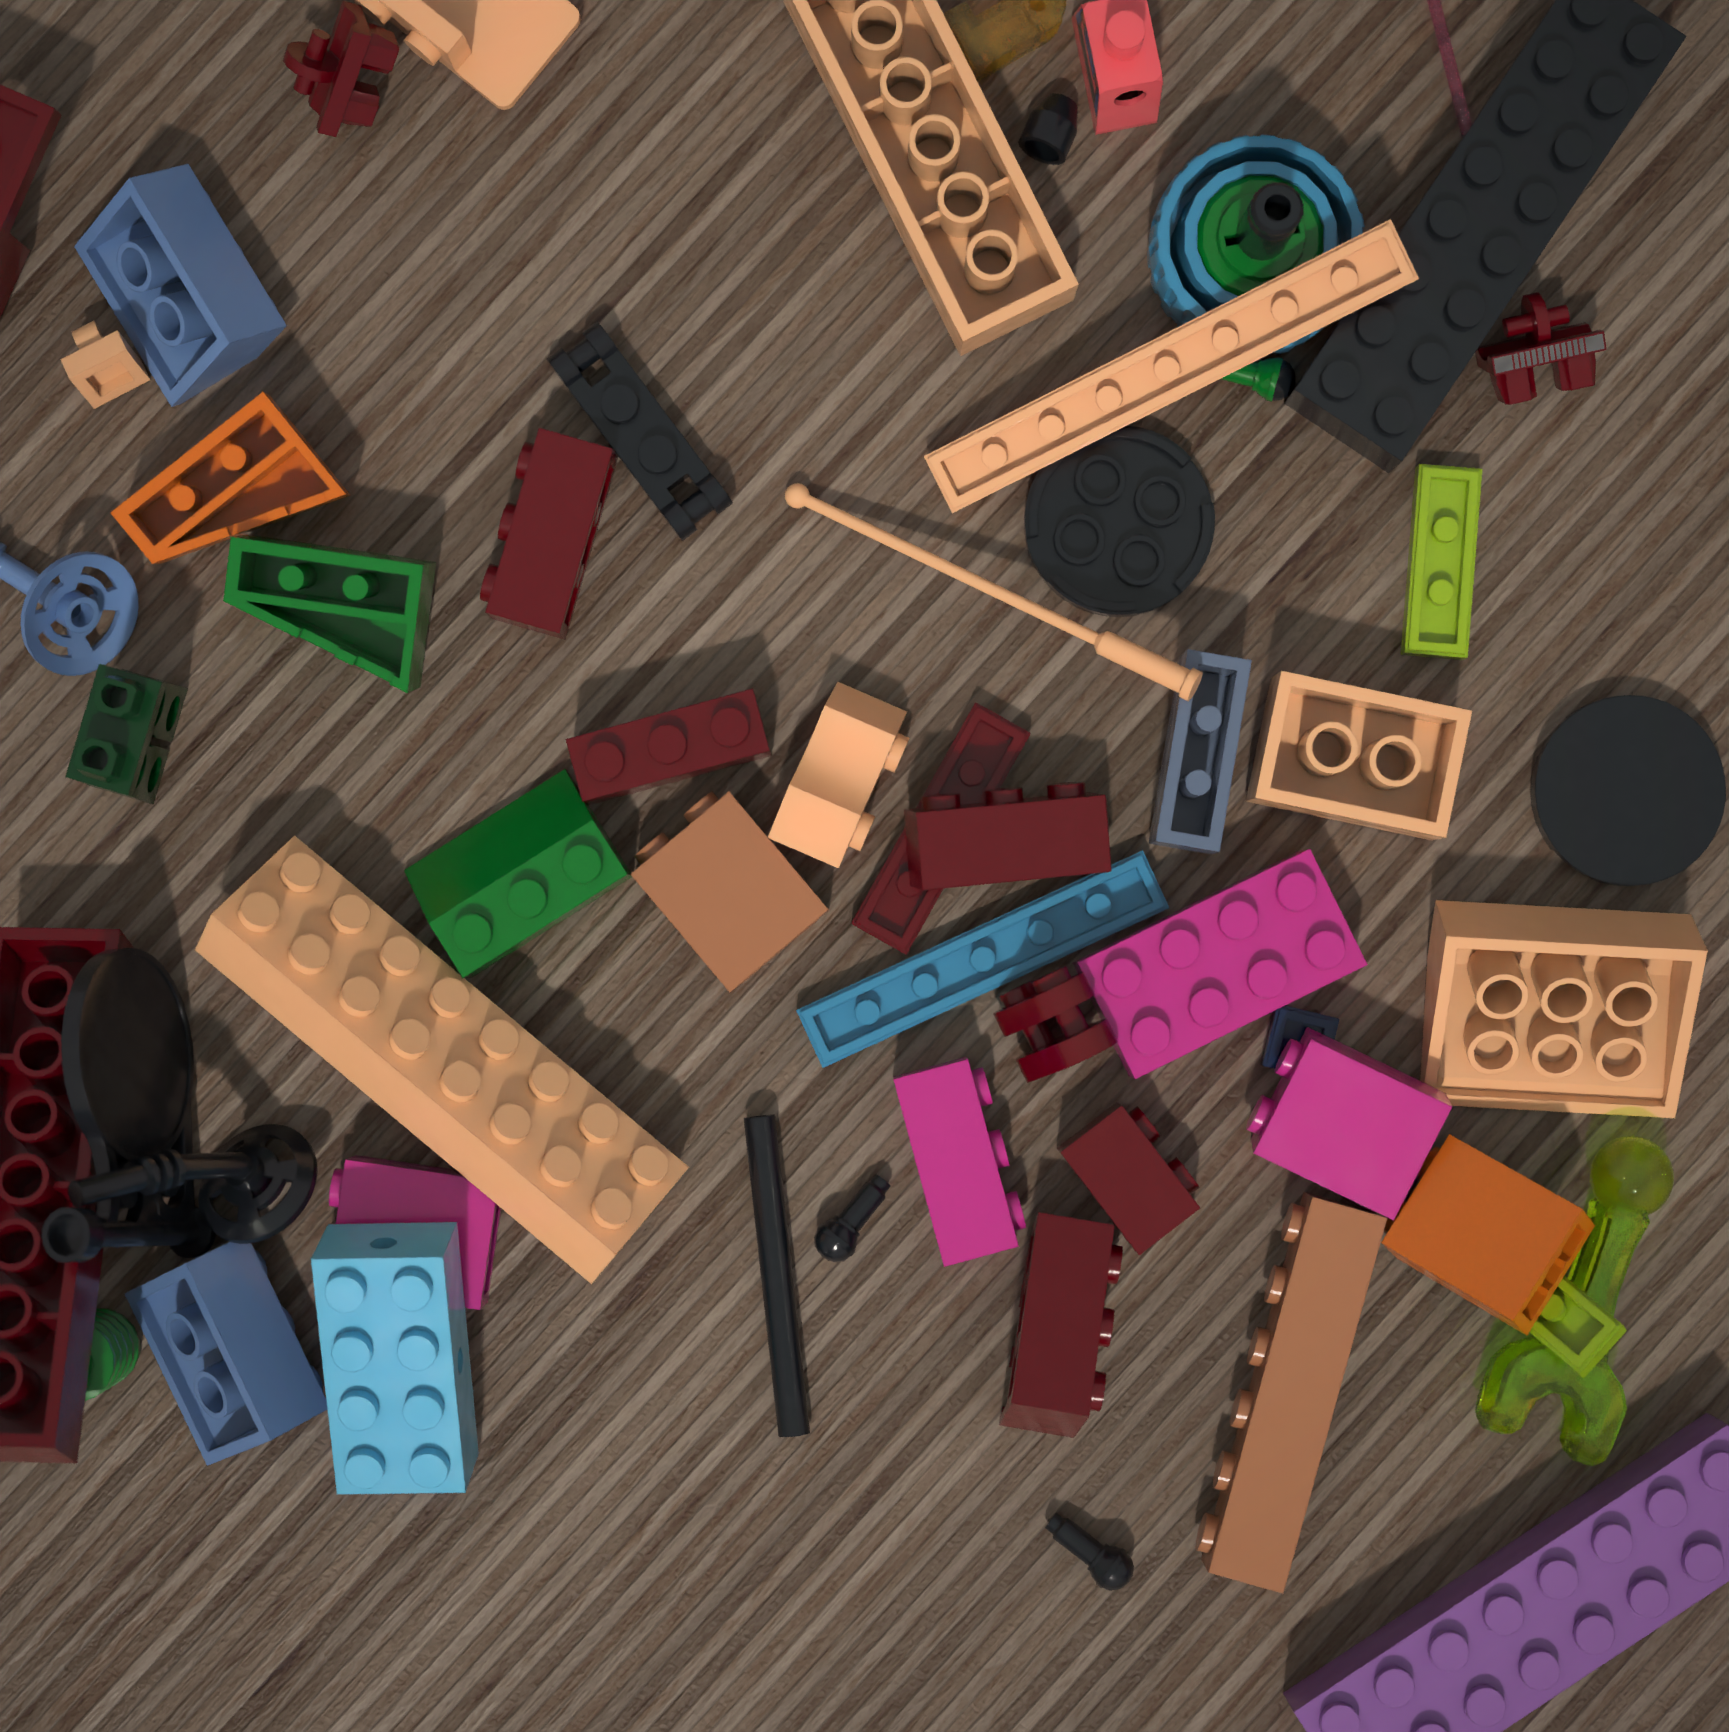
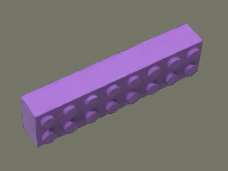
[1283,1413,1729,1732]

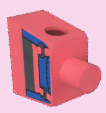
[1072,0,1163,135]

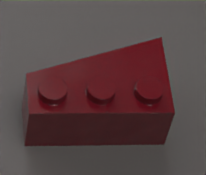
[999,1212,1123,1438]

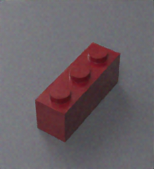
[480,428,618,640]
[566,688,772,805]
[904,782,1112,890]

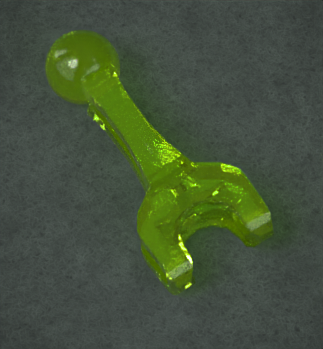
[1475,1136,1674,1466]

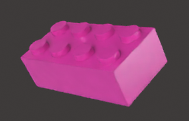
[1073,849,1368,1079]

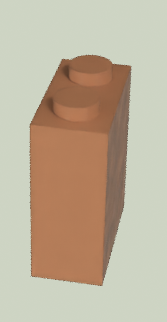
[631,791,829,992]

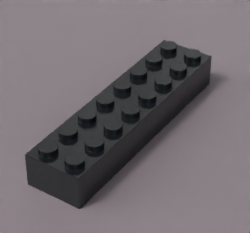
[1284,0,1687,473]

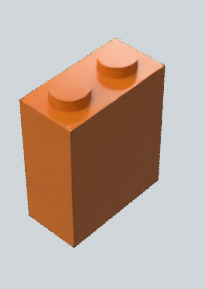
[1381,1134,1595,1335]

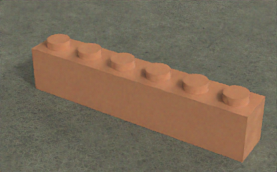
[1195,1192,1387,1594]

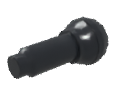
[814,1174,891,1262]
[1045,1513,1134,1591]

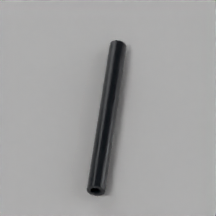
[744,1114,810,1437]

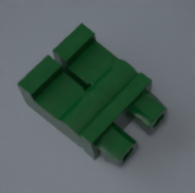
[65,664,188,804]

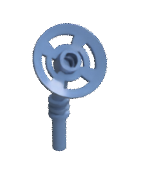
[0,542,139,676]

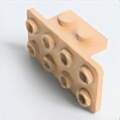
[354,0,581,110]

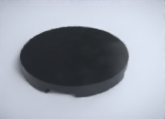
[1024,425,1215,617]
[1530,695,1726,886]

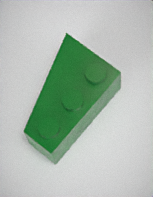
[223,534,436,693]

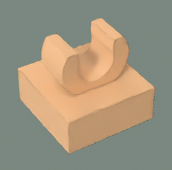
[60,321,150,409]

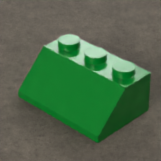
[404,769,632,978]

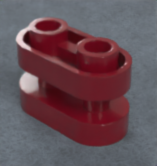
[993,966,1118,1083]

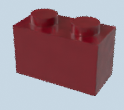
[1057,1102,1200,1255]

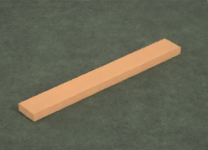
[924,219,1419,513]

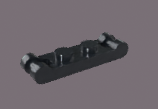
[546,322,733,541]

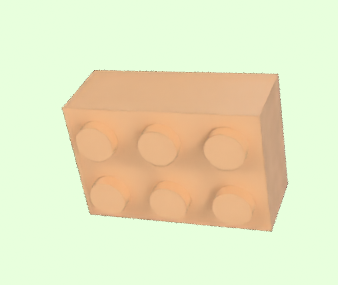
[1246,671,1472,840]

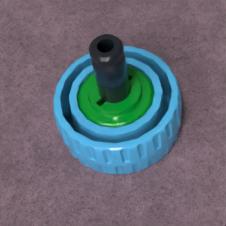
[1147,134,1365,355]

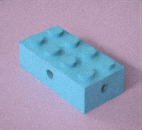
[311,1222,479,1494]

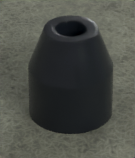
[1018,93,1078,165]

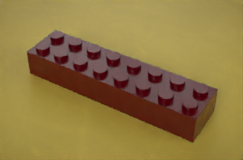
[0,927,134,1463]

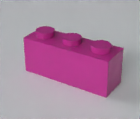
[893,1057,1026,1267]

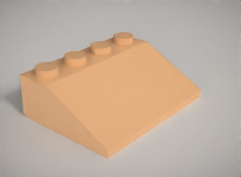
[1420,900,1708,1118]

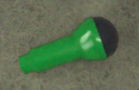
[1221,357,1296,402]

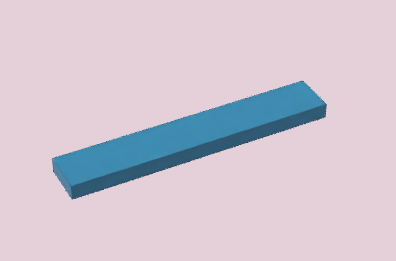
[796,850,1169,1068]

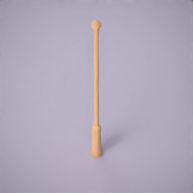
[785,483,1203,701]

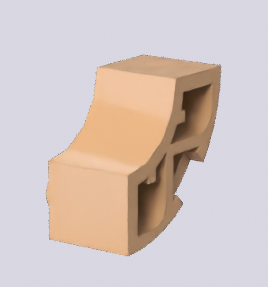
[768,682,910,868]

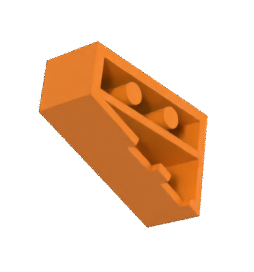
[110,392,351,564]

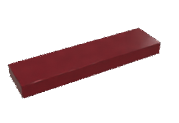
[851,702,1031,955]

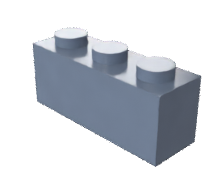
[1148,649,1252,854]

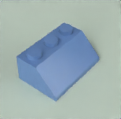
[74,164,287,407]
[124,1242,327,1466]

